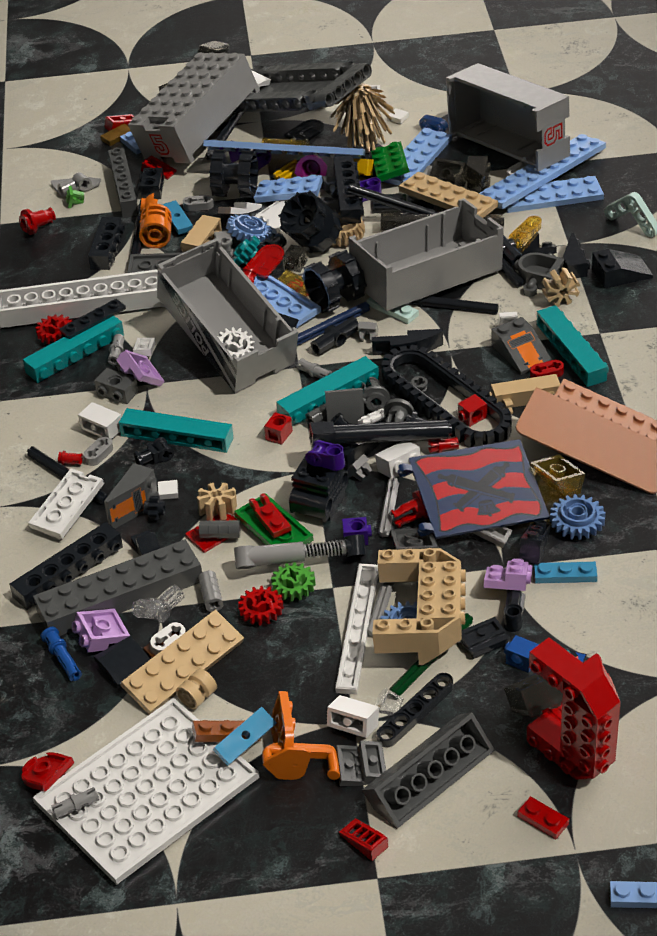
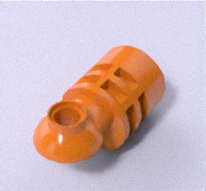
[139,193,172,248]

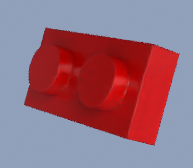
[517,796,569,840]

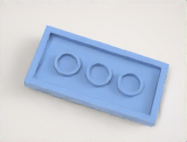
[254,175,323,203]

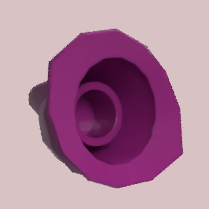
[295,155,327,177]

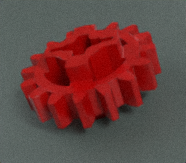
[36,314,72,344]
[238,586,284,625]

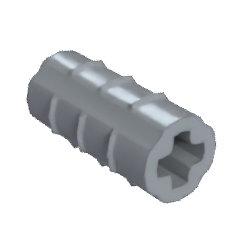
[198,570,223,612]

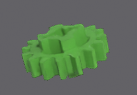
[271,562,316,601]

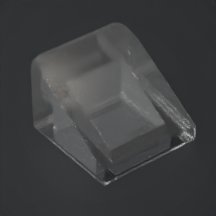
[374,688,404,715]

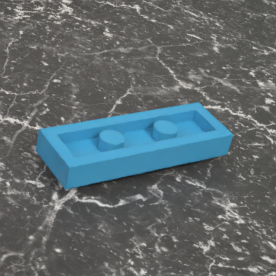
[534,561,598,584]

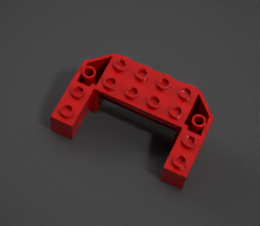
[527,637,620,779]

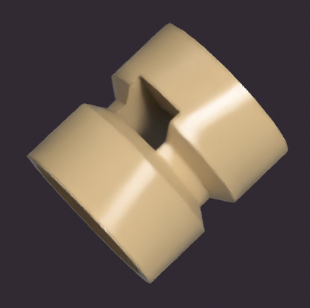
[176,669,217,710]

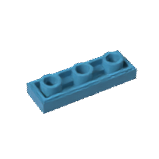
[161,200,193,235]
[213,707,277,766]

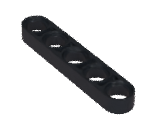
[377,673,453,748]

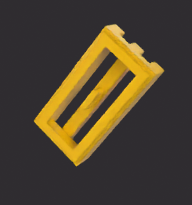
[273,159,297,179]

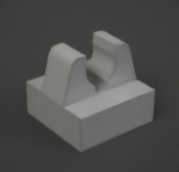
[358,321,378,342]
[347,454,372,481]

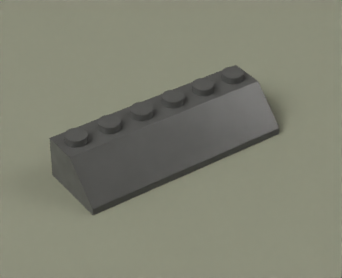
[362,713,495,828]

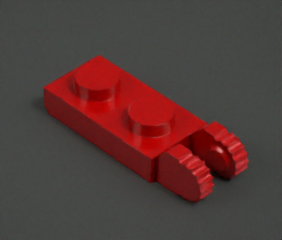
[249,493,292,538]

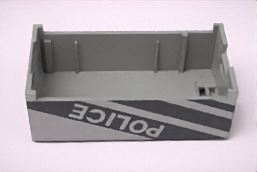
[157,237,299,393]

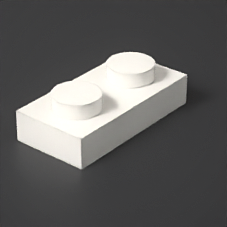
[133,338,155,358]

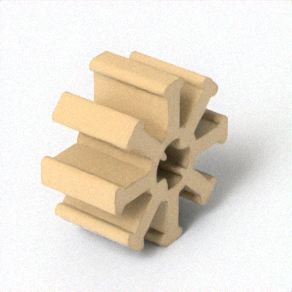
[542,268,580,307]
[197,483,237,521]

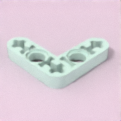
[604,192,657,238]

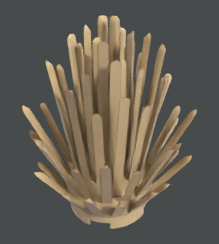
[331,83,395,153]

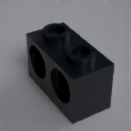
[138,168,164,199]

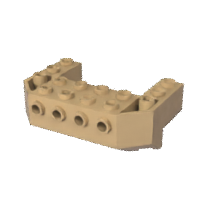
[372,548,466,665]

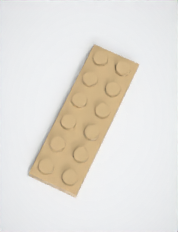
[399,172,498,218]
[121,609,244,715]

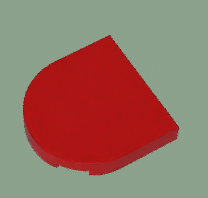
[22,752,74,792]

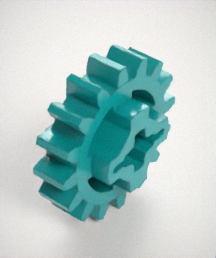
[232,235,261,266]

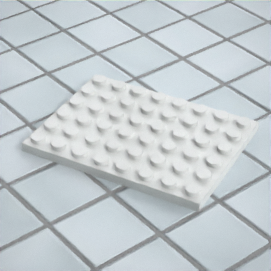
[33,698,259,885]

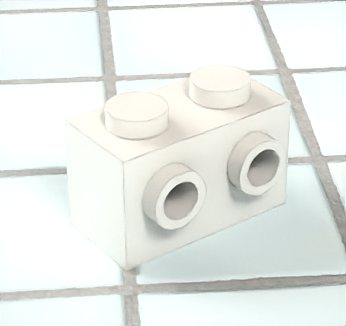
[78,402,122,439]
[375,441,421,478]
[327,695,379,738]

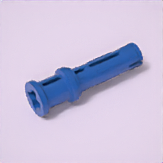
[41,627,82,681]

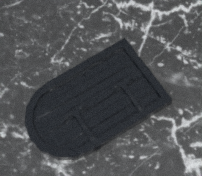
[284,119,324,145]

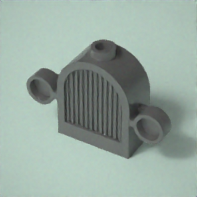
[514,252,565,297]

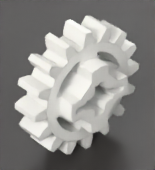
[217,327,255,358]

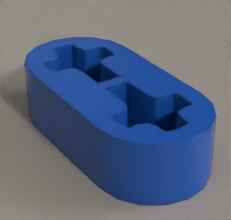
[419,115,448,132]

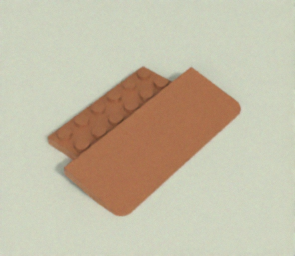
[515,379,657,494]

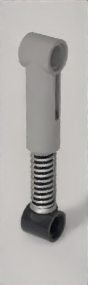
[234,534,366,569]

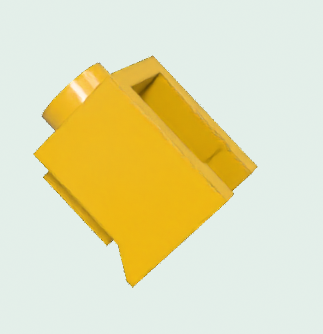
[353,158,374,176]

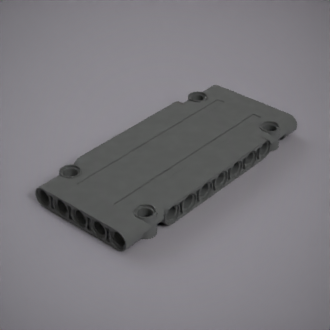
[233,61,372,112]

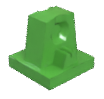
[66,186,84,208]

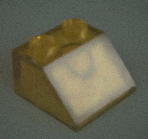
[530,455,585,497]

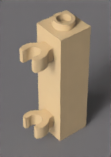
[489,374,560,414]

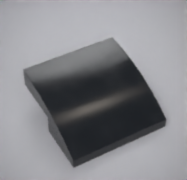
[94,636,150,688]

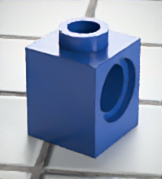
[504,635,539,673]

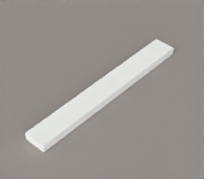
[335,564,379,695]

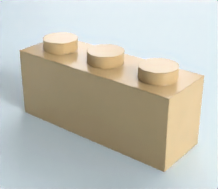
[180,215,222,253]

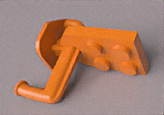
[262,691,340,780]

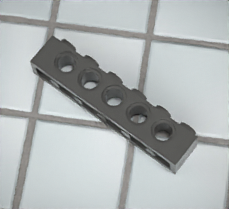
[108,148,138,218]

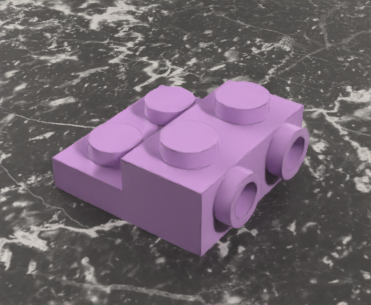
[116,350,165,386]
[484,559,532,591]
[72,609,130,652]

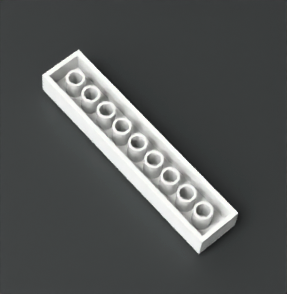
[0,269,164,328]

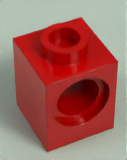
[457,394,487,427]
[264,412,293,445]

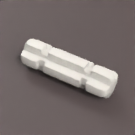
[358,408,386,424]

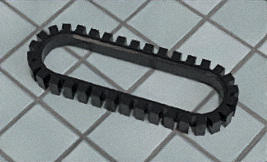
[382,345,512,448]

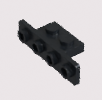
[59,299,126,339]

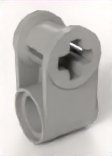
[214,230,233,257]

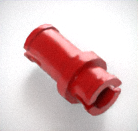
[428,437,459,453]

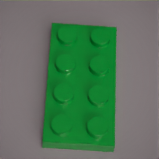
[371,141,410,182]
[234,493,314,545]

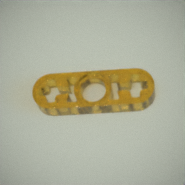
[509,216,542,248]

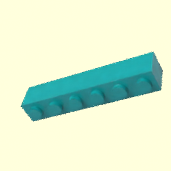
[536,305,609,387]
[23,316,124,383]
[276,356,379,426]
[119,408,234,453]

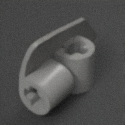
[51,172,101,197]

